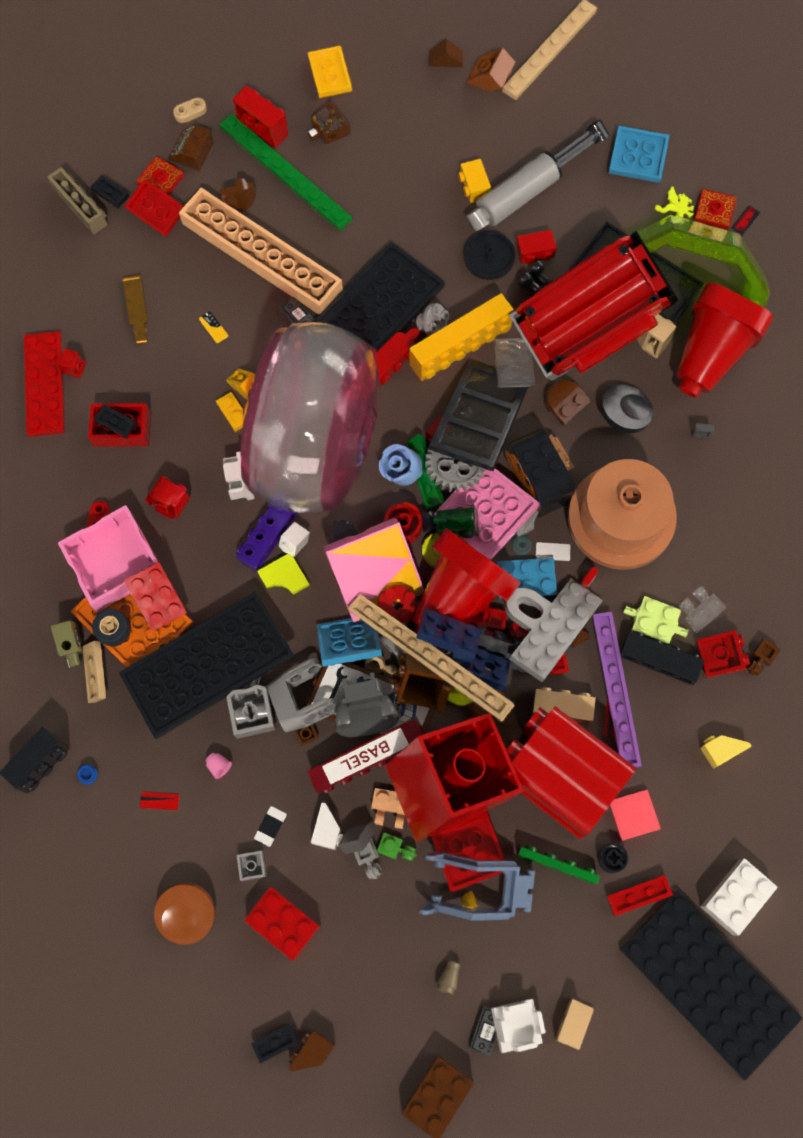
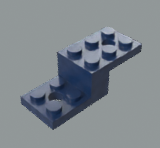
[416,608,510,692]

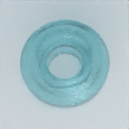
[512,536,532,555]

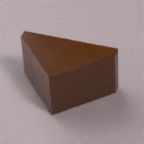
[429,39,463,67]

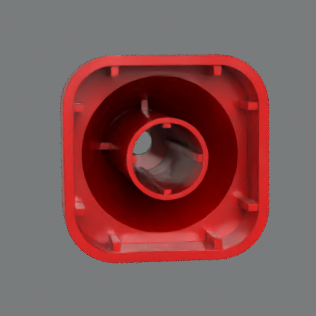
[676,283,774,398]
[412,528,521,645]

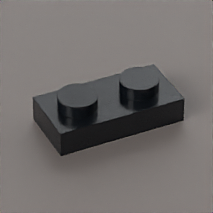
[90,175,129,209]
[93,405,137,439]
[251,1023,299,1064]

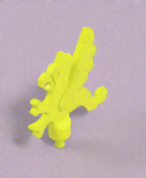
[655,187,694,223]

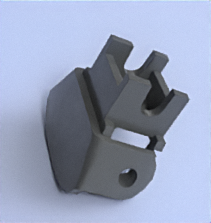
[335,672,399,738]

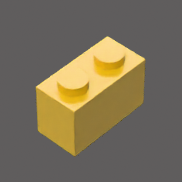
[458,159,491,203]

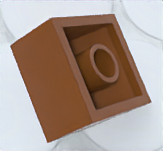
[466,48,515,92]

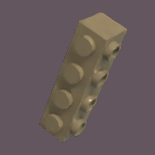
[47,167,108,235]

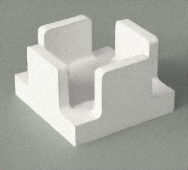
[223,451,255,500]
[491,999,545,1053]

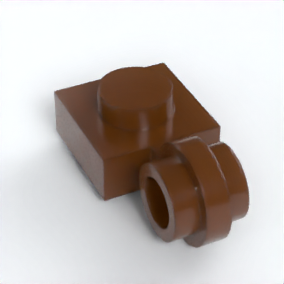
[747,638,781,676]

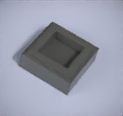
[692,423,715,438]

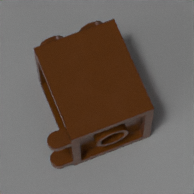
[393,651,453,713]

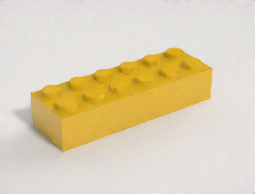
[409,293,514,381]

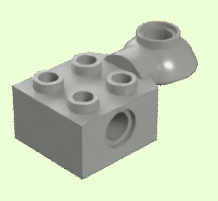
[226,677,276,739]

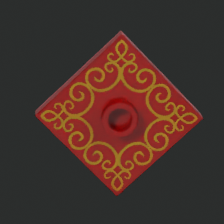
[136,156,185,195]
[694,189,737,230]

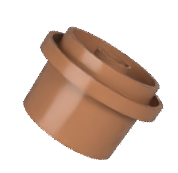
[568,459,677,570]

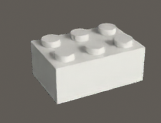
[700,858,778,936]

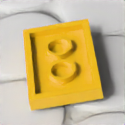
[308,46,352,98]

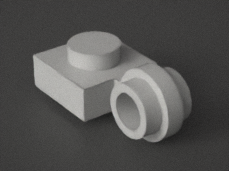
[354,838,382,880]

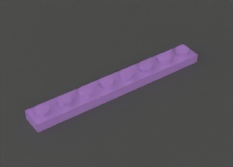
[592,612,642,768]

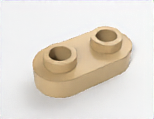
[173,98,207,123]

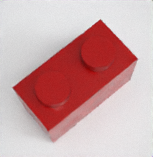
[516,230,557,264]

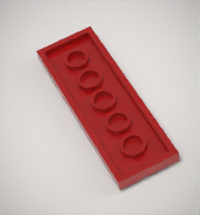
[24,331,65,437]

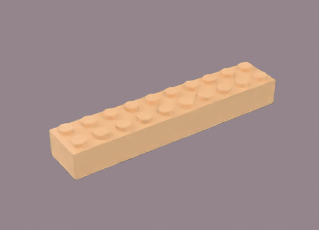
[179,188,343,315]

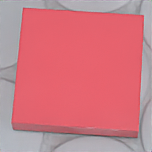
[610,790,661,841]

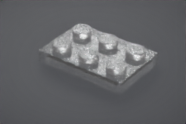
[494,338,535,388]

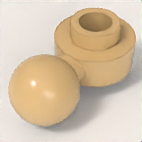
[365,656,398,680]

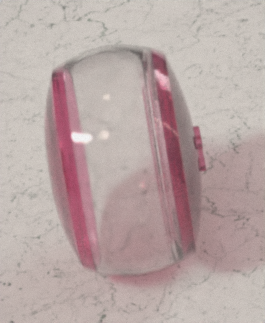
[240,322,380,513]

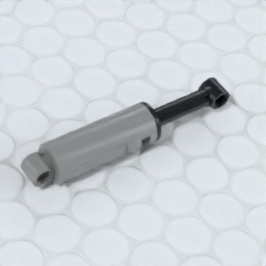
[466,119,609,231]

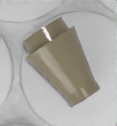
[437,961,460,995]

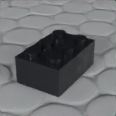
[0,727,70,794]

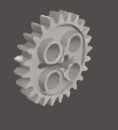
[425,433,486,493]

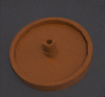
[154,883,216,945]

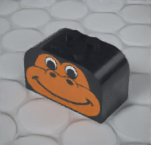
[504,428,575,518]

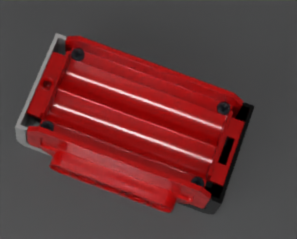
[509,231,678,381]

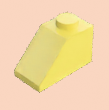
[700,735,751,769]

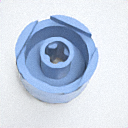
[379,444,423,486]

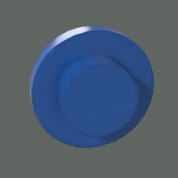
[77,765,98,785]

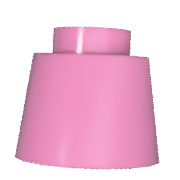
[206,753,232,779]

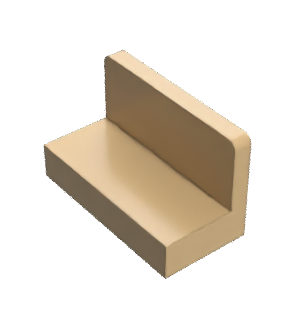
[555,998,594,1049]

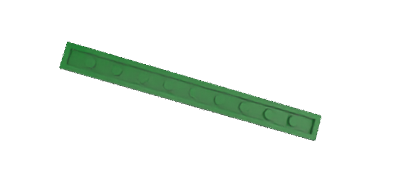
[219,114,353,232]

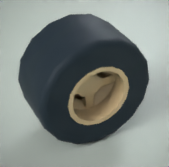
[92,609,131,647]

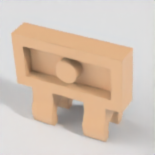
[371,788,405,829]

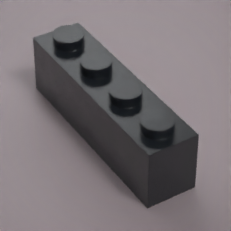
[471,623,532,676]
[620,631,705,685]

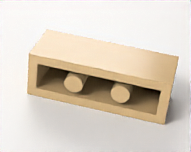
[532,687,596,724]

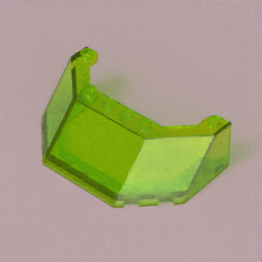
[629,215,770,308]

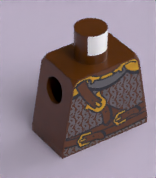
[307,101,351,144]

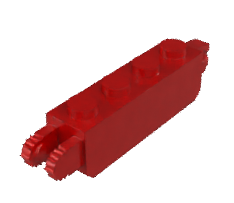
[345,327,420,405]

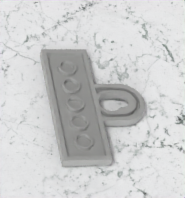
[505,579,603,682]

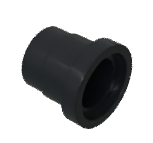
[421,511,437,532]

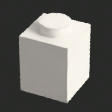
[279,522,310,557]

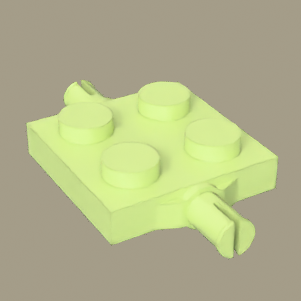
[623,596,689,646]

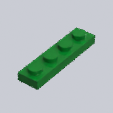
[405,434,445,510]
[517,845,600,885]

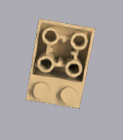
[637,314,677,359]

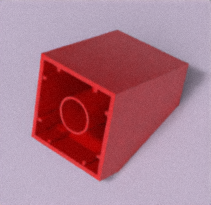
[385,713,524,842]

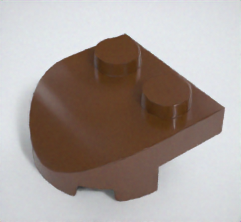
[220,179,256,212]
[544,381,591,425]

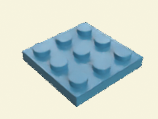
[609,126,670,183]
[316,618,382,667]

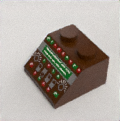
[168,125,214,171]

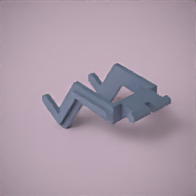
[419,851,535,921]

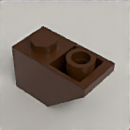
[288,1030,336,1071]

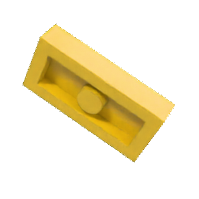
[216,392,251,432]

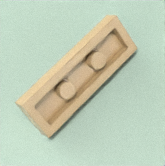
[83,641,106,703]

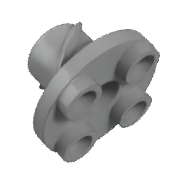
[416,303,449,337]

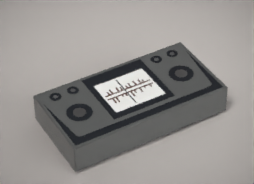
[280,297,315,333]
[469,1006,497,1057]

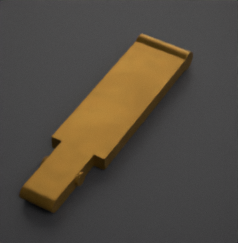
[122,274,148,344]

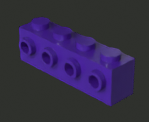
[236,495,299,573]

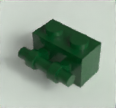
[434,507,479,539]

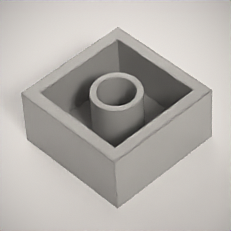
[237,851,267,881]

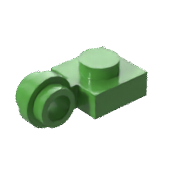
[377,833,417,861]

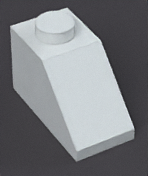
[311,803,343,850]

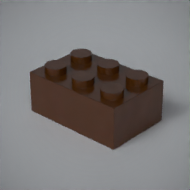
[401,1055,474,1138]

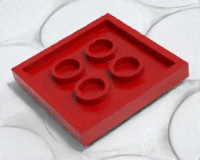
[431,812,505,892]

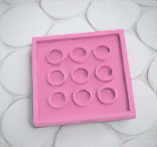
[434,469,539,560]

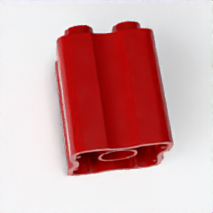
[507,706,637,840]

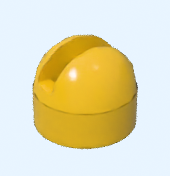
[461,891,478,909]

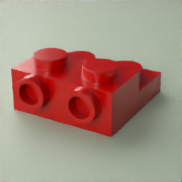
[697,630,750,678]

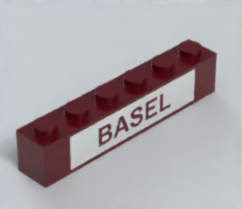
[306,717,425,794]

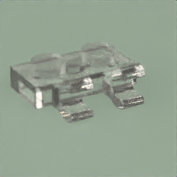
[679,586,727,633]

